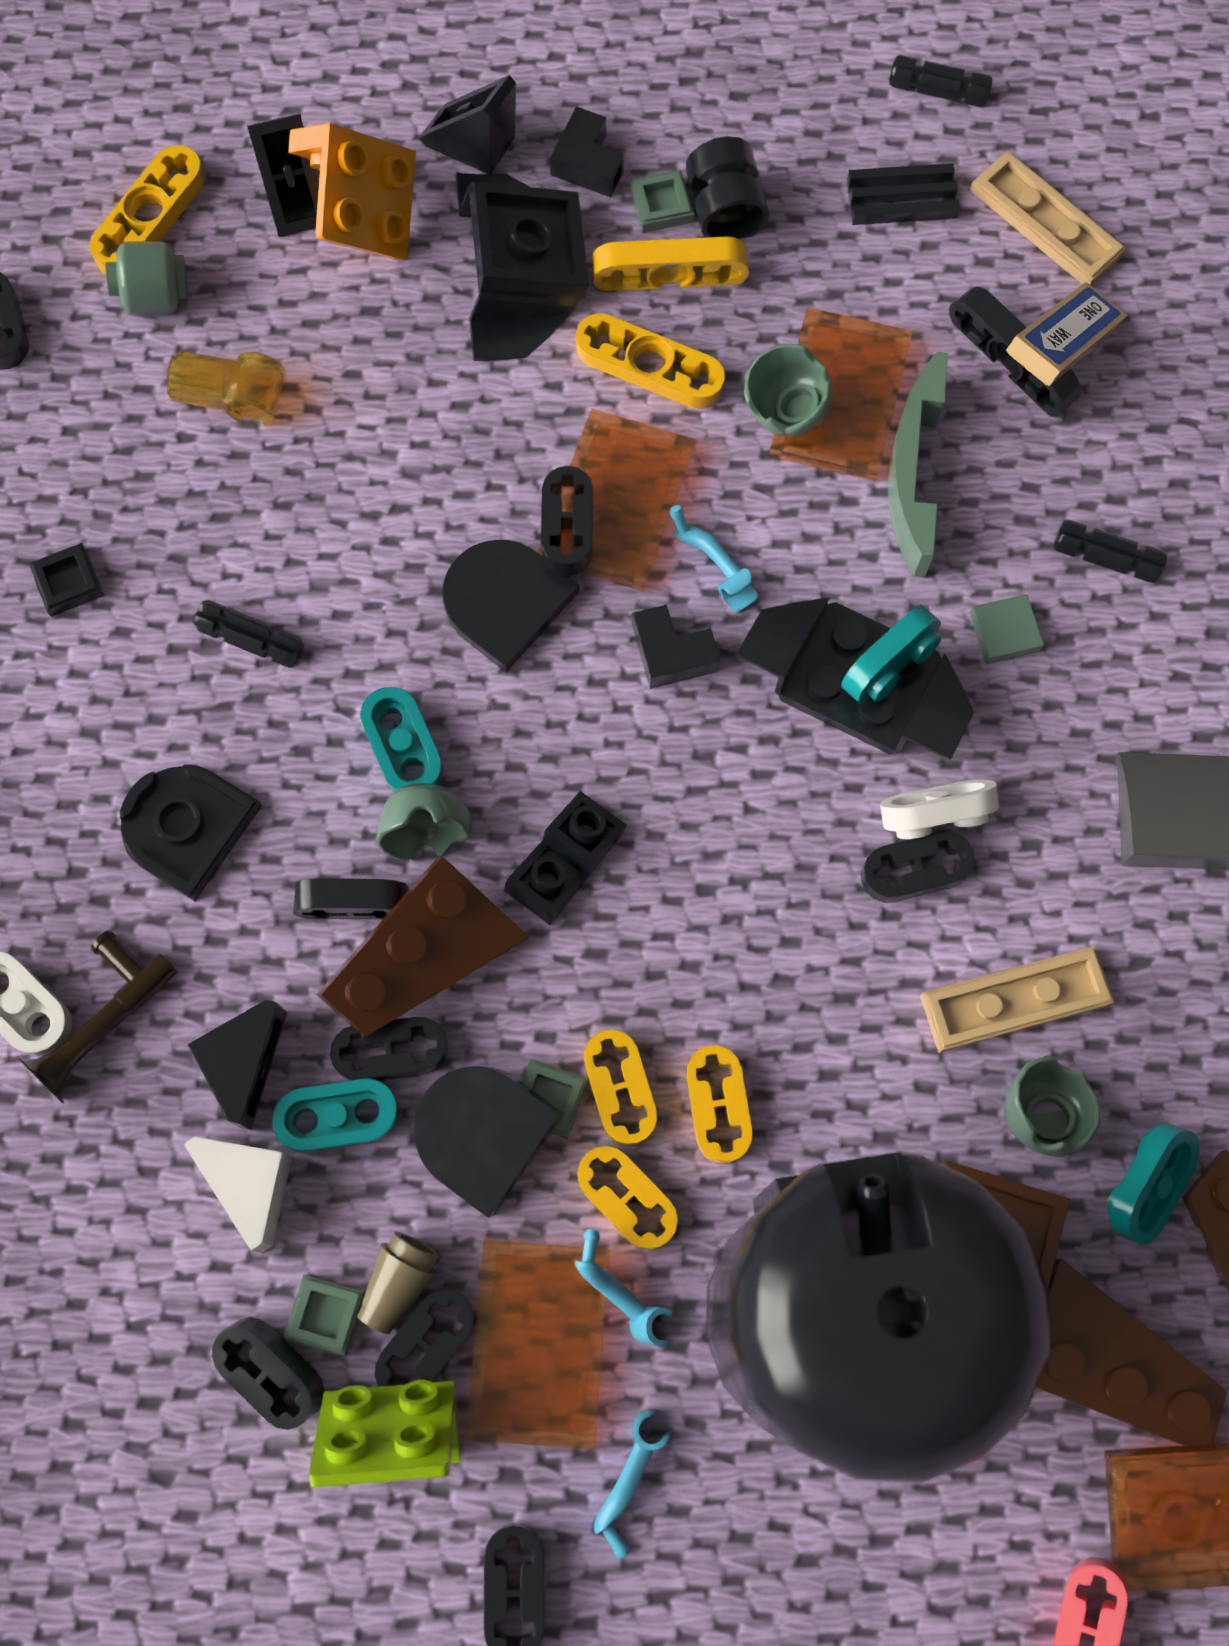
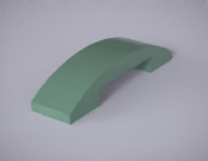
[888,352,948,577]

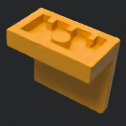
[289,123,416,260]

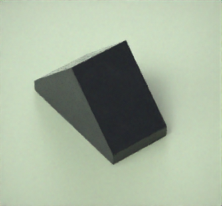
[419,75,516,175]
[247,113,319,237]
[187,1000,288,1130]

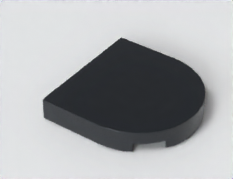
[442,540,580,673]
[120,764,263,902]
[414,1066,563,1218]

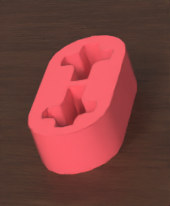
[1053,1557,1129,1646]

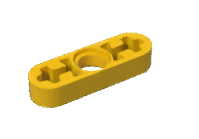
[90,145,205,274]
[592,237,749,291]
[576,313,725,409]

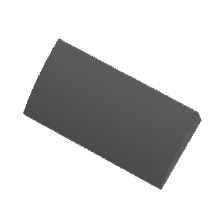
[1117,752,1229,870]

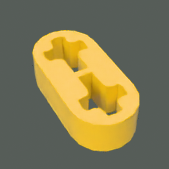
[584,1029,657,1147]
[686,1045,752,1164]
[577,1146,678,1250]

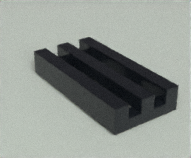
[847,163,960,225]

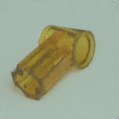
[167,351,286,426]

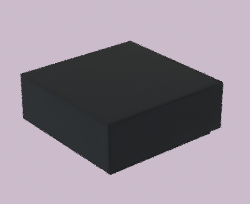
[29,543,105,617]

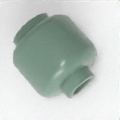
[106,241,188,315]

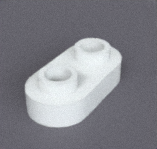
[880,780,1000,839]
[0,952,72,1057]

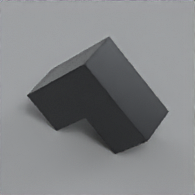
[550,106,624,197]
[632,605,721,689]

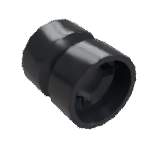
[686,136,769,239]

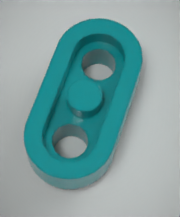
[841,605,942,704]
[360,687,443,792]
[272,1078,399,1153]
[1107,1123,1200,1245]

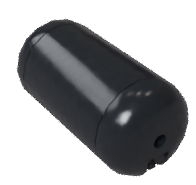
[706,1151,1050,1483]

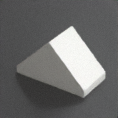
[184,1137,292,1253]

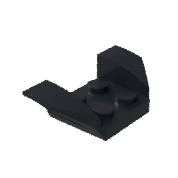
[455,173,589,361]
[736,597,974,761]

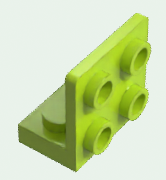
[309,1380,461,1488]

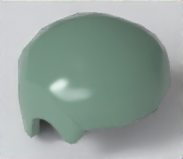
[744,344,833,438]
[375,783,473,861]
[1004,1055,1100,1157]

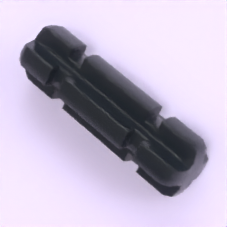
[889,55,992,107]
[1054,519,1167,583]
[193,600,304,668]

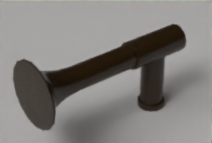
[17,930,178,1104]

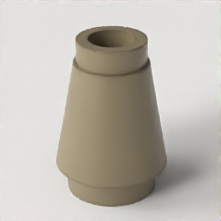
[357,1232,439,1334]

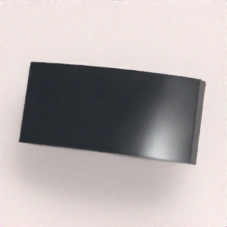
[504,791,627,925]

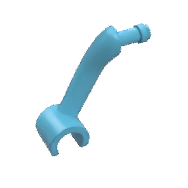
[670,505,759,613]
[575,1229,674,1347]
[594,1409,671,1559]

